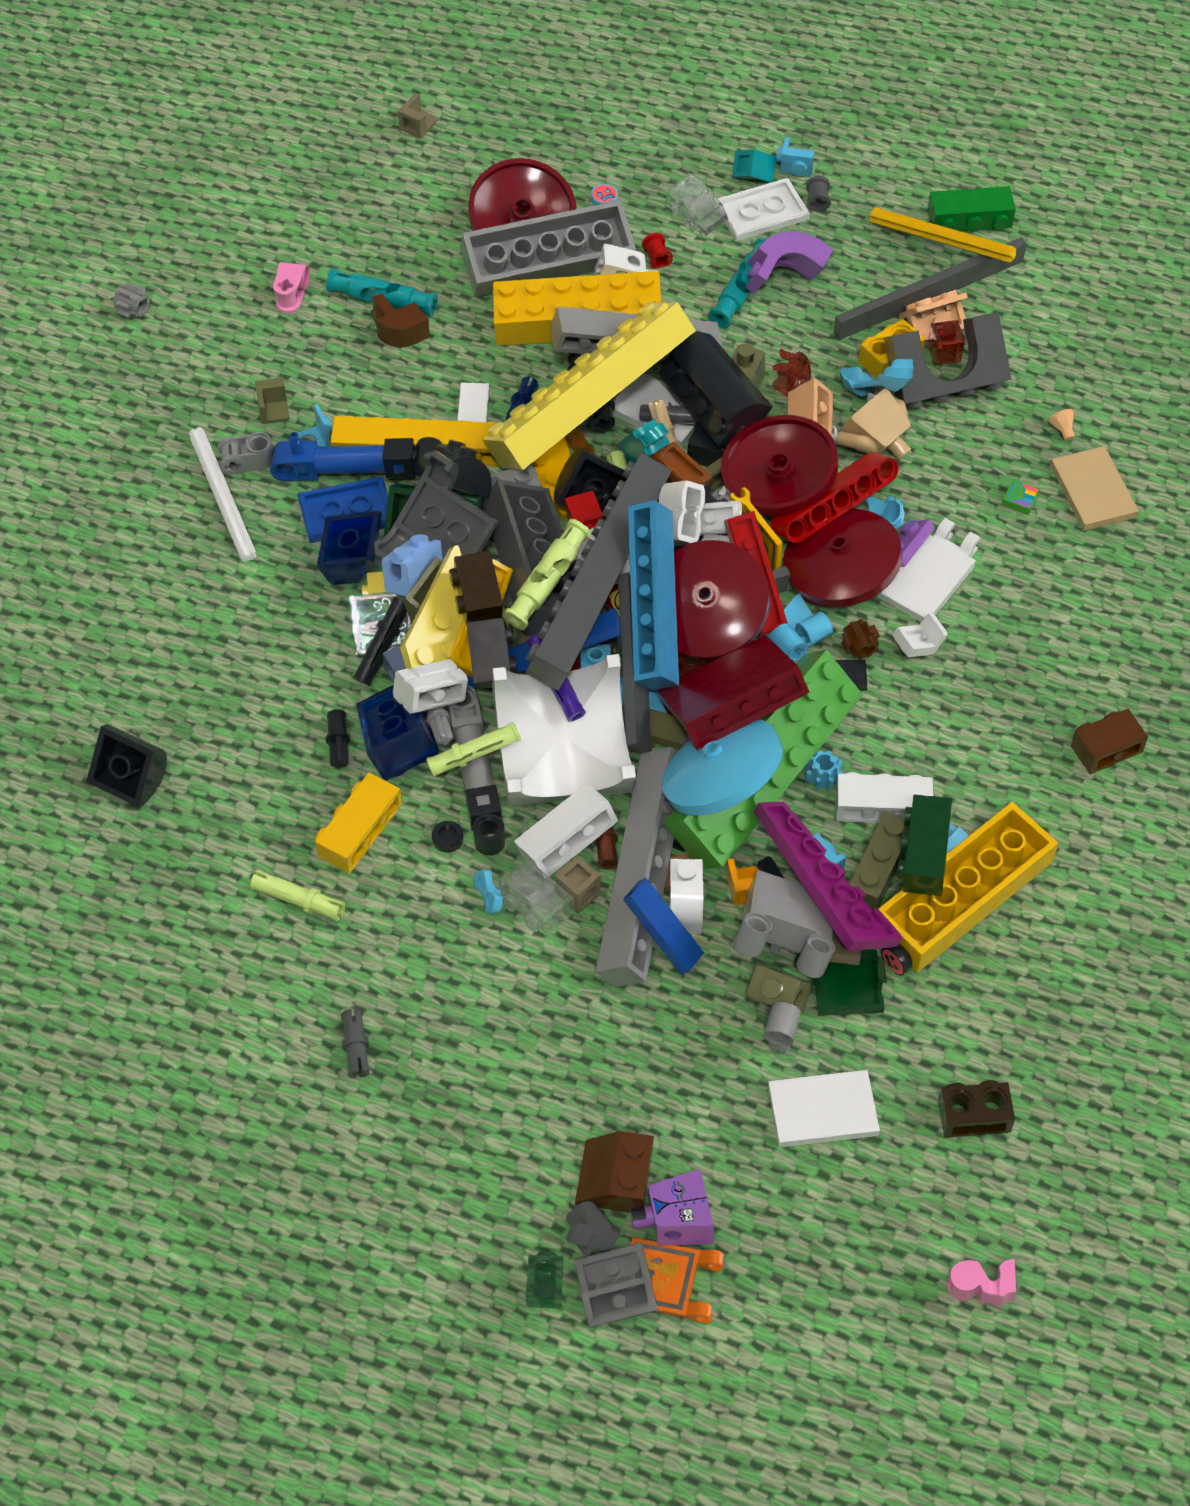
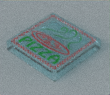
[349,592,412,656]

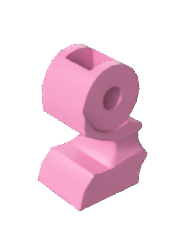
[947,1259,1016,1307]

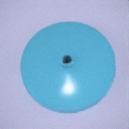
[662,719,783,816]

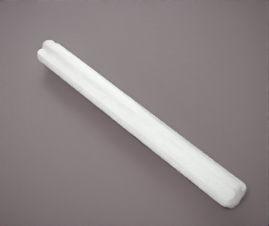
[189,427,256,562]

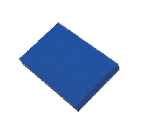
[297,476,388,543]

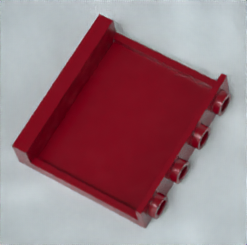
[656,635,810,750]

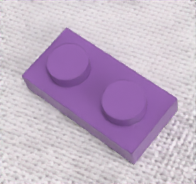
[898,519,935,567]

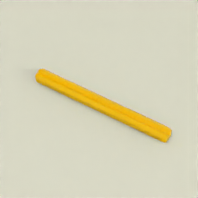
[870,207,1016,263]

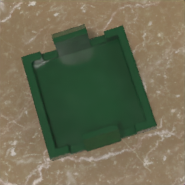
[812,950,887,1016]

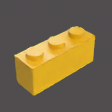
[315,772,402,874]

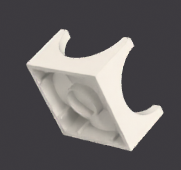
[492,654,636,807]

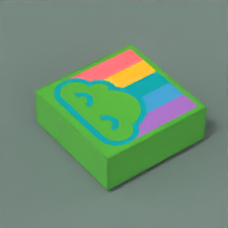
[1001,479,1040,515]

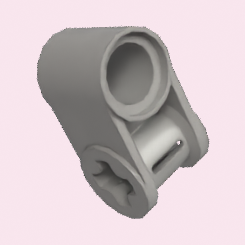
[218,432,273,475]

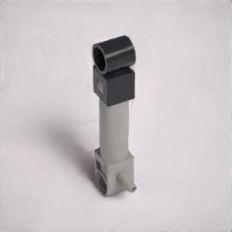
[425,685,505,856]

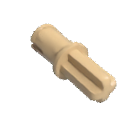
[648,399,678,445]

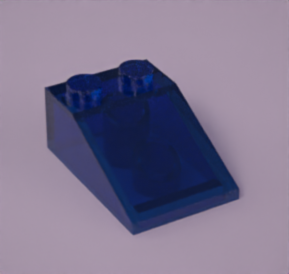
[356,685,440,781]

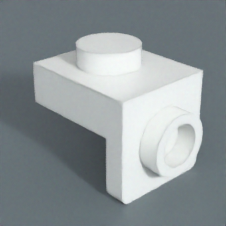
[892,613,947,657]

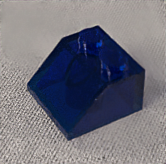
[317,511,382,585]

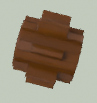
[841,619,880,660]

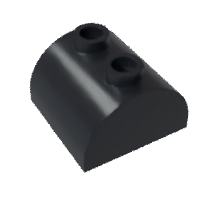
[414,439,492,498]
[554,449,626,521]
[86,724,167,807]

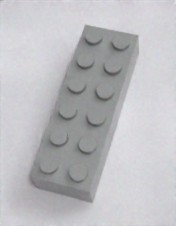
[460,200,636,297]

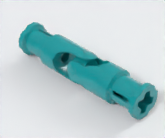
[708,237,768,329]
[326,268,438,317]

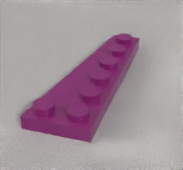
[754,802,903,951]

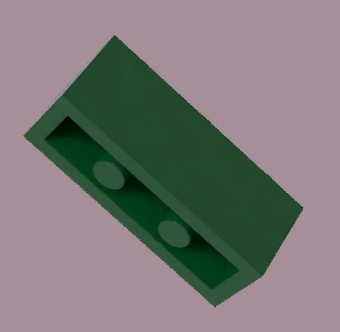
[897,794,952,896]

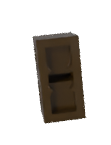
[938,1080,1015,1138]

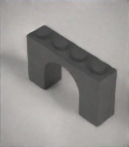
[883,312,1012,409]

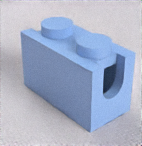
[382,534,443,596]

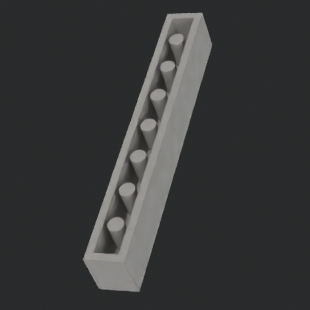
[596,746,677,987]

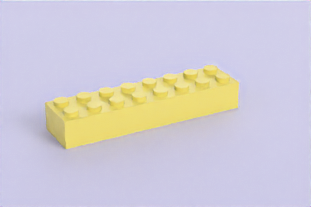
[482,301,696,470]

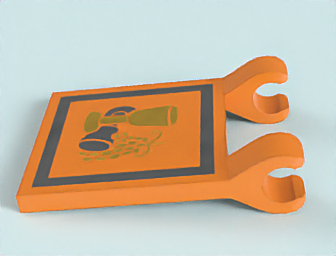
[631,1237,724,1324]

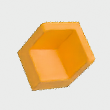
[725,858,758,906]

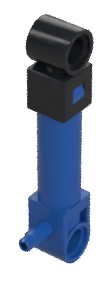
[270,432,443,482]

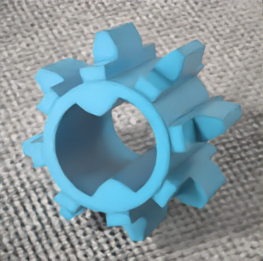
[804,751,843,790]

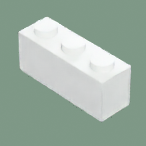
[836,772,933,823]
[514,783,618,880]

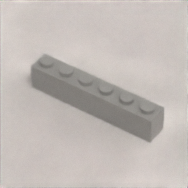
[550,307,723,362]

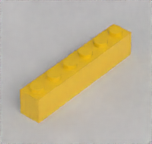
[331,416,500,467]

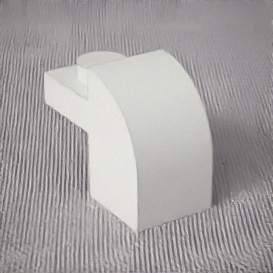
[669,859,703,934]

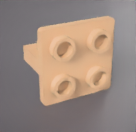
[899,290,968,340]

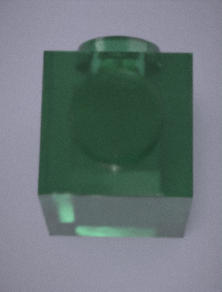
[526,1252,564,1309]

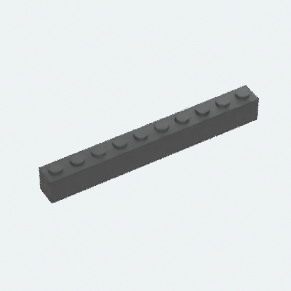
[525,453,672,691]

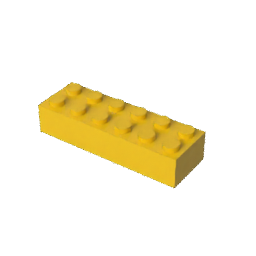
[493,271,661,345]
[879,802,1059,973]

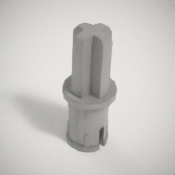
[426,706,454,746]

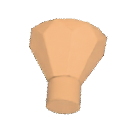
[1048,409,1075,441]

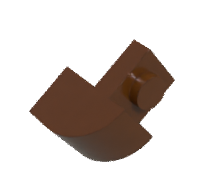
[371,293,430,347]

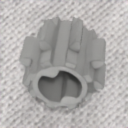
[113,283,150,319]

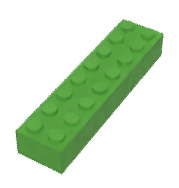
[663,649,863,869]

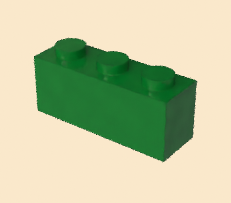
[927,186,1016,232]

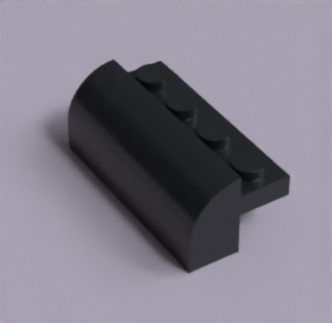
[657,331,773,448]

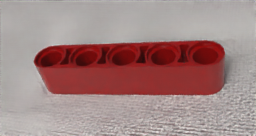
[770,452,899,543]

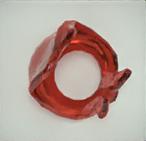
[772,349,811,396]

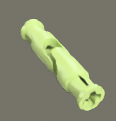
[503,519,591,630]

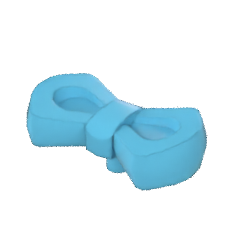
[473,869,503,914]

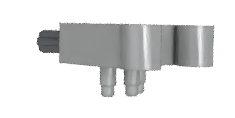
[734,856,836,978]

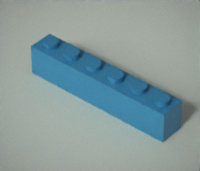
[628,500,679,691]

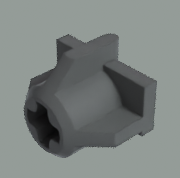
[566,1201,621,1257]

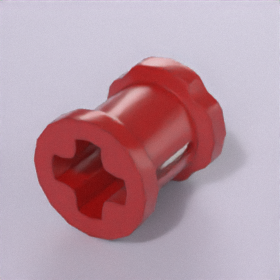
[642,232,673,269]

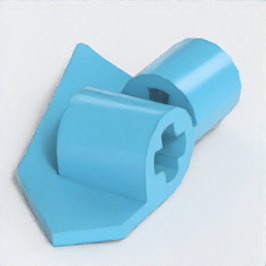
[760,594,833,662]

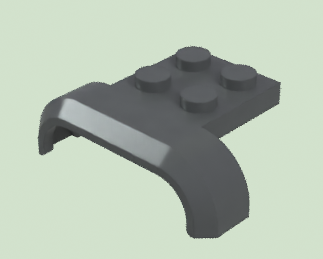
[374,451,499,559]

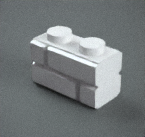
[393,659,468,714]

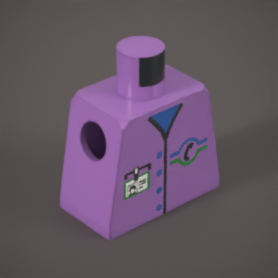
[630,1169,714,1245]

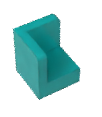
[732,149,776,183]

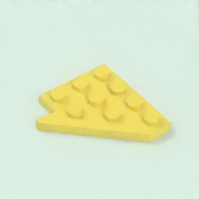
[400,545,515,669]

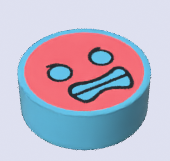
[591,184,618,206]

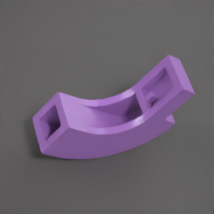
[745,231,833,293]

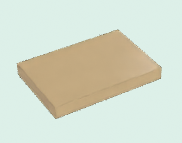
[1050,446,1139,531]

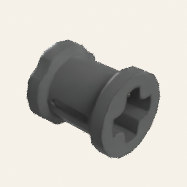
[806,176,831,211]

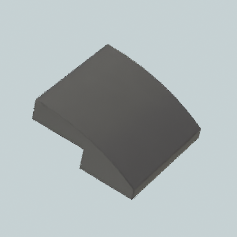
[574,1243,658,1328]

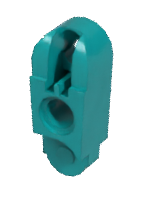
[617,418,670,463]

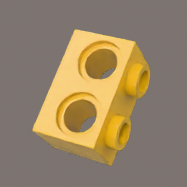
[858,319,925,381]

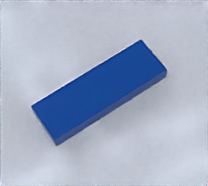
[623,878,704,975]

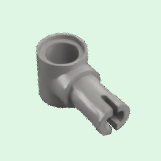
[764,1002,801,1055]

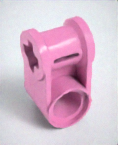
[273,262,310,314]

